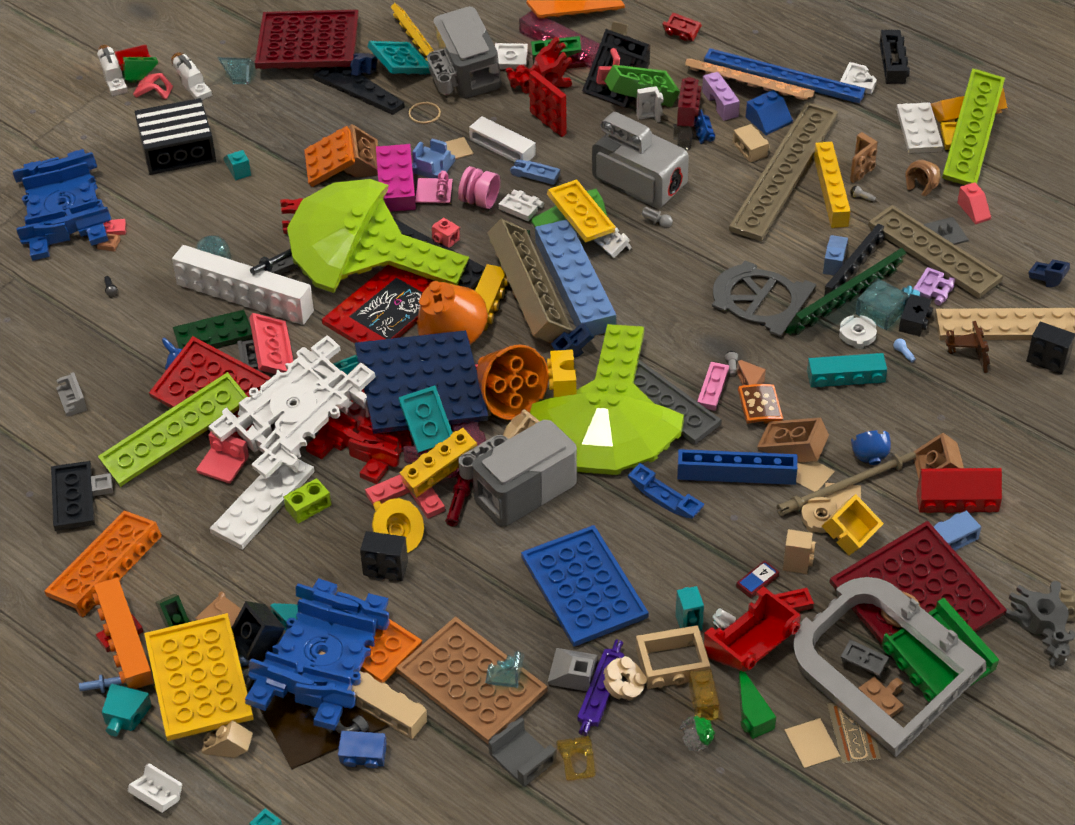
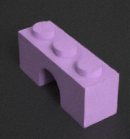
[702,72,740,121]

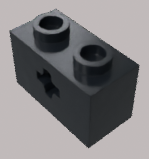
[899,294,933,337]

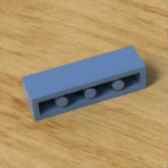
[934,511,981,551]

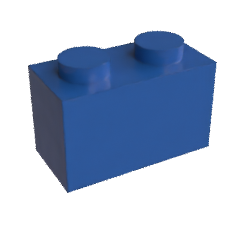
[338,731,387,768]

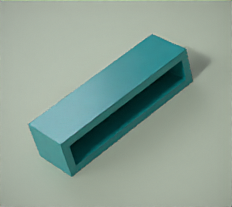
[807,353,887,387]

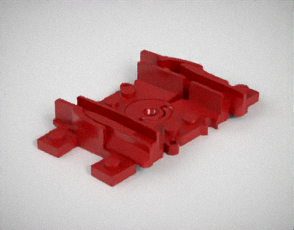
[306,389,412,484]

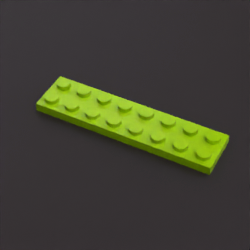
[942,68,1005,185]
[98,372,248,487]

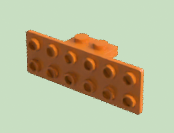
[526,0,625,19]

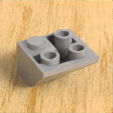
[547,648,598,691]

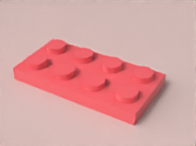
[249,313,293,374]

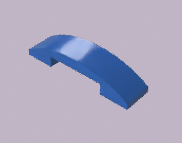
[628,463,704,519]

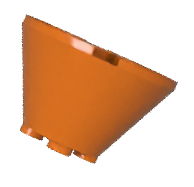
[417,281,488,345]
[477,345,549,420]

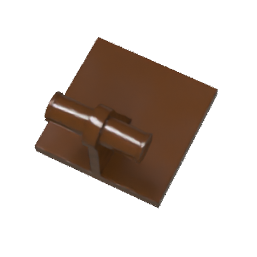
[945,321,990,373]

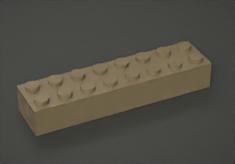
[487,219,573,343]

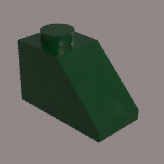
[155,594,190,627]

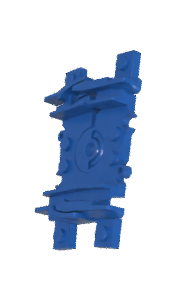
[245,578,389,730]

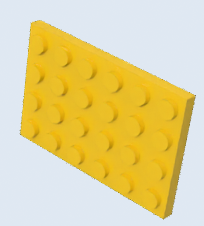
[144,613,254,741]

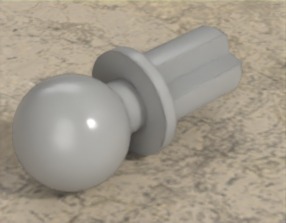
[641,207,673,228]

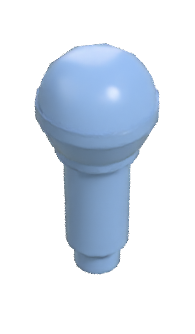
[893,339,916,362]

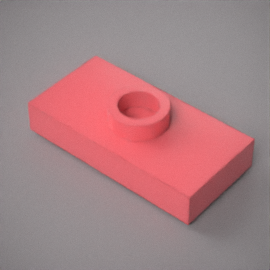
[103,219,126,235]

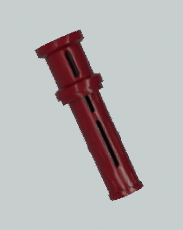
[445,472,473,527]

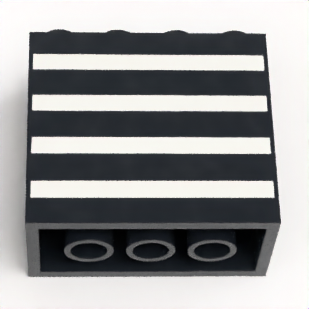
[134,98,217,175]

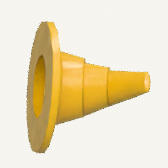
[372,498,424,553]

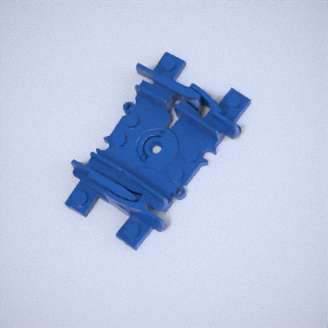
[13,149,111,261]

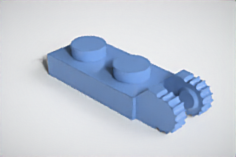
[510,159,560,185]

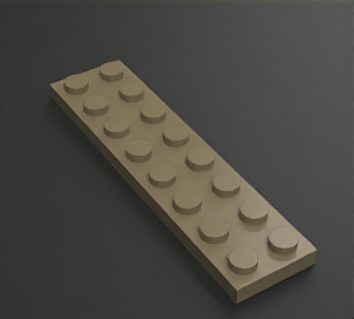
[868,205,1003,298]

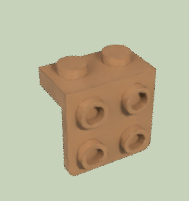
[850,132,878,183]

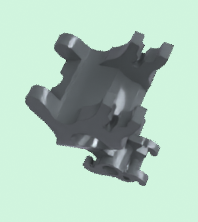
[1004,581,1075,668]

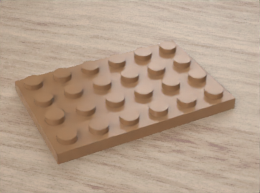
[396,616,548,745]

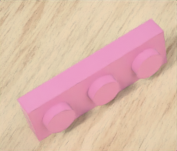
[697,362,729,411]

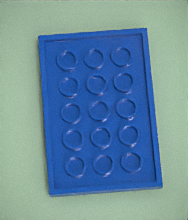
[521,525,649,647]

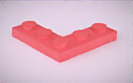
[365,475,445,519]

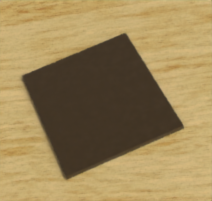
[249,680,390,770]

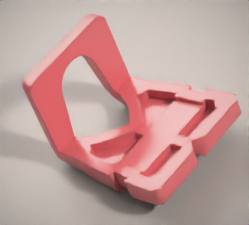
[133,73,173,100]

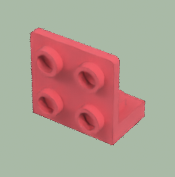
[196,432,249,484]

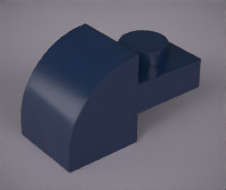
[351,53,378,76]
[1028,259,1070,288]
[551,323,594,358]

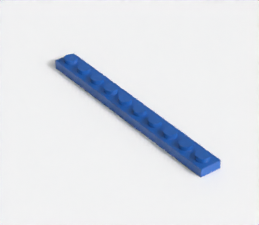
[704,48,866,103]

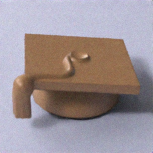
[196,592,241,627]

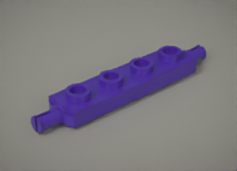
[577,639,625,736]

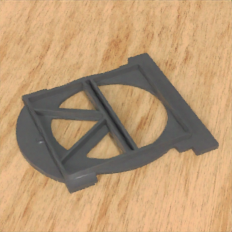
[712,261,816,337]

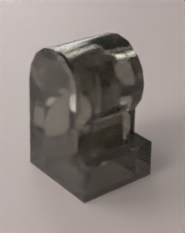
[673,124,692,150]

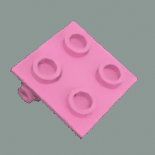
[415,171,452,203]

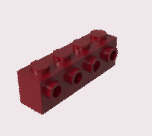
[677,77,701,127]

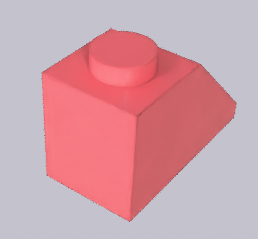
[957,182,991,224]

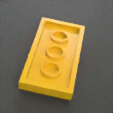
[547,179,616,242]

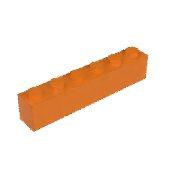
[92,577,154,689]

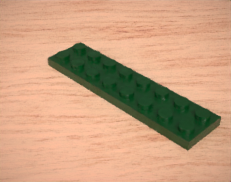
[785,248,906,336]

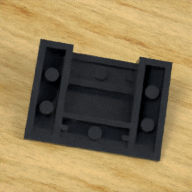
[582,29,650,108]

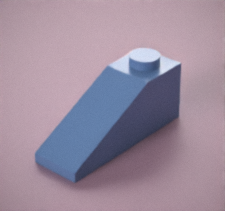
[823,235,848,276]

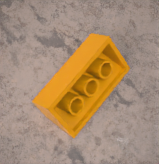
[931,88,1007,122]

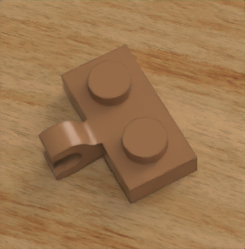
[858,677,904,718]

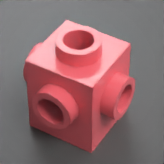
[432,217,460,248]

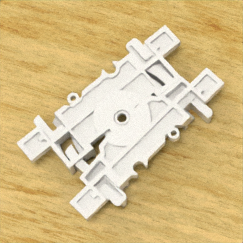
[208,335,376,479]

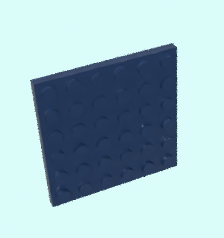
[355,330,488,434]

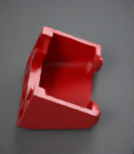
[704,586,801,671]

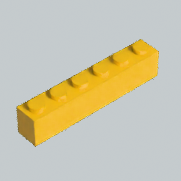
[814,142,851,228]

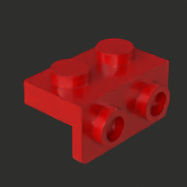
[662,13,702,42]
[115,44,151,71]

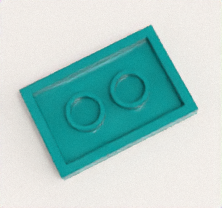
[398,386,452,454]

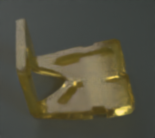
[556,736,595,780]

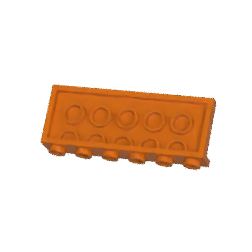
[44,510,162,617]

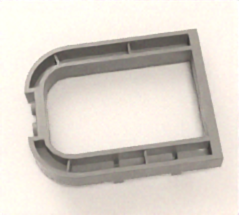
[794,577,986,757]

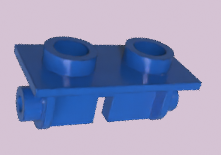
[694,109,715,144]

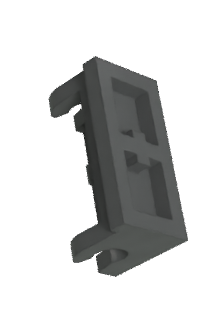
[237,340,264,373]
[841,639,889,680]

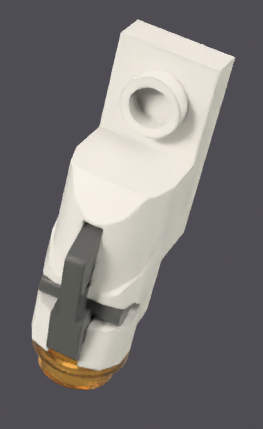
[97,45,128,96]
[171,52,212,100]

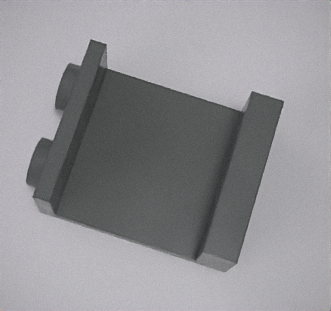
[488,717,557,787]

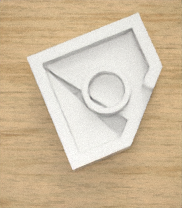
[840,62,877,94]

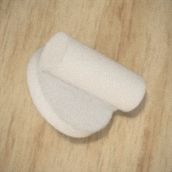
[712,608,736,630]

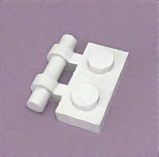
[499,190,544,221]

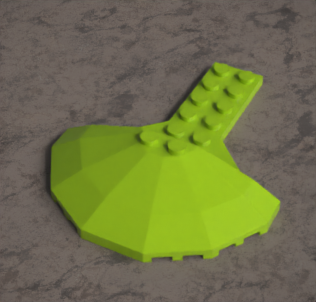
[287,179,469,293]
[530,324,684,475]

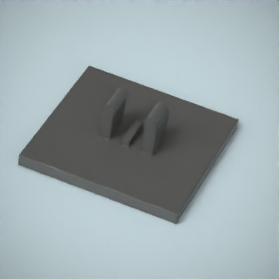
[923,217,969,245]

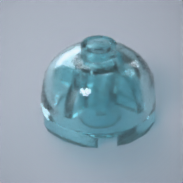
[195,235,231,259]

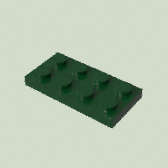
[173,309,253,349]

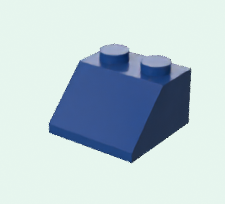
[746,90,793,135]

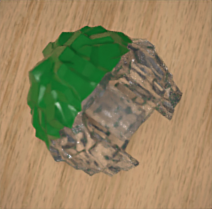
[679,716,715,752]

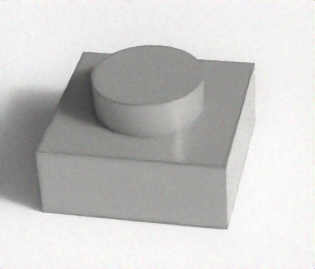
[91,473,113,496]

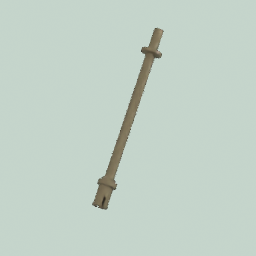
[776,451,916,517]

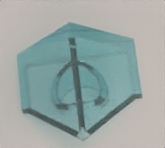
[217,57,254,84]
[485,651,525,688]

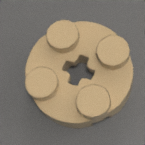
[801,497,840,533]
[603,656,647,701]

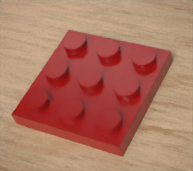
[529,70,567,137]

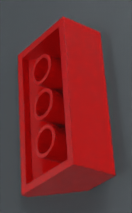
[916,468,1002,513]

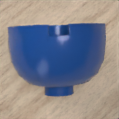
[851,430,891,465]

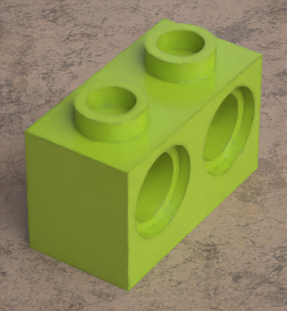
[283,478,331,524]

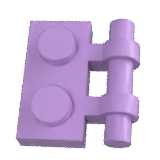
[914,267,955,305]

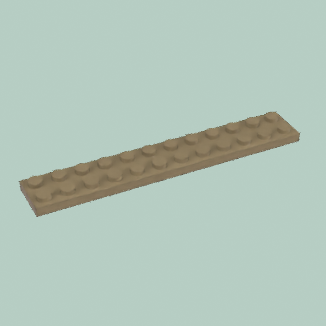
[729,102,838,241]

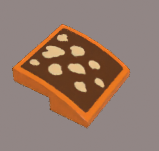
[738,384,783,424]

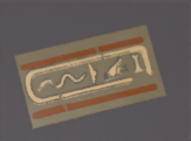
[827,703,881,763]

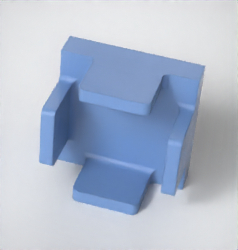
[412,139,455,178]

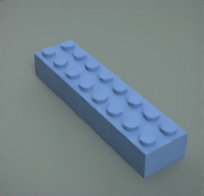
[535,220,616,336]

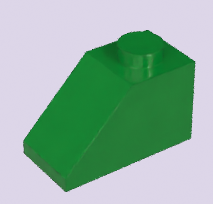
[123,57,158,83]

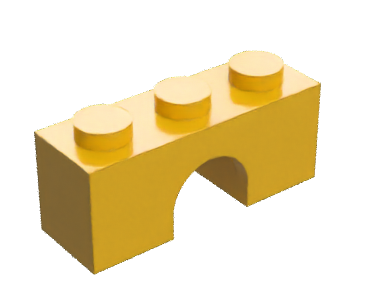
[547,350,577,397]

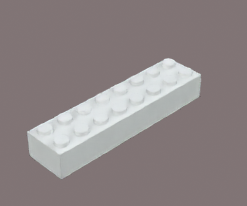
[172,245,314,325]

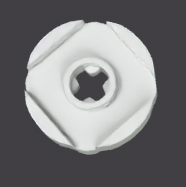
[839,315,877,349]

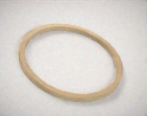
[409,102,441,124]

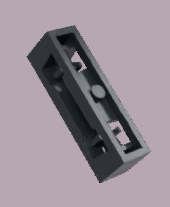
[879,30,910,84]

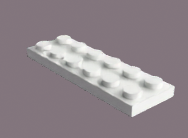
[210,459,314,550]

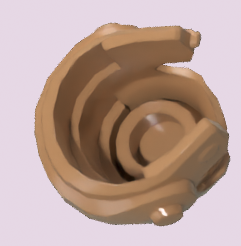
[905,160,941,197]

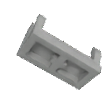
[56,372,87,416]

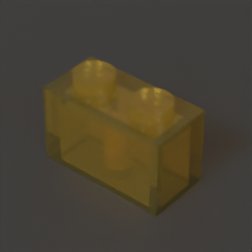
[689,669,719,720]

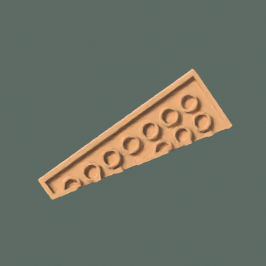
[685,59,815,100]

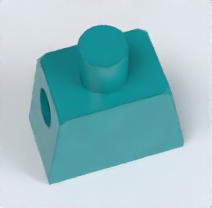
[102,683,152,736]

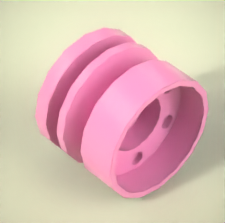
[458,166,500,209]

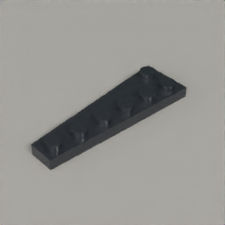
[313,66,405,115]

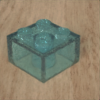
[856,279,909,330]

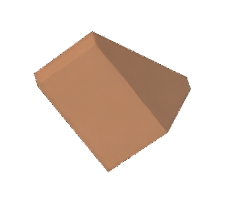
[737,360,766,386]

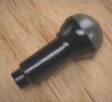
[104,276,118,297]

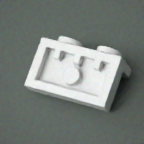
[594,225,632,258]

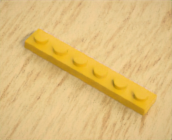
[391,3,434,62]

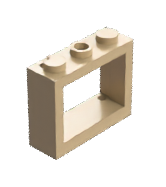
[636,625,710,689]

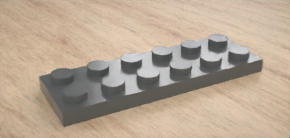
[634,360,722,445]

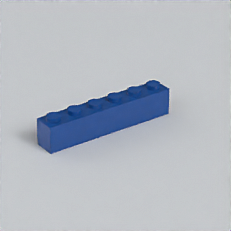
[677,449,798,485]

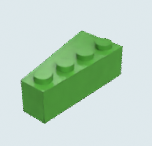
[605,65,680,107]

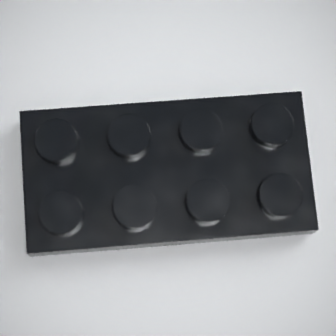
[51,461,95,531]

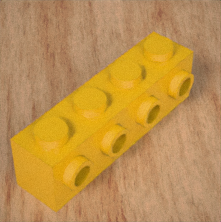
[399,428,478,498]

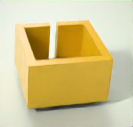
[821,494,884,555]

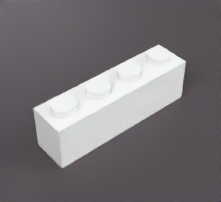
[469,116,536,162]

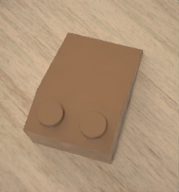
[757,418,829,462]

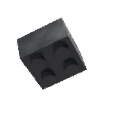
[1026,321,1075,374]
[360,531,408,581]
[231,601,285,662]

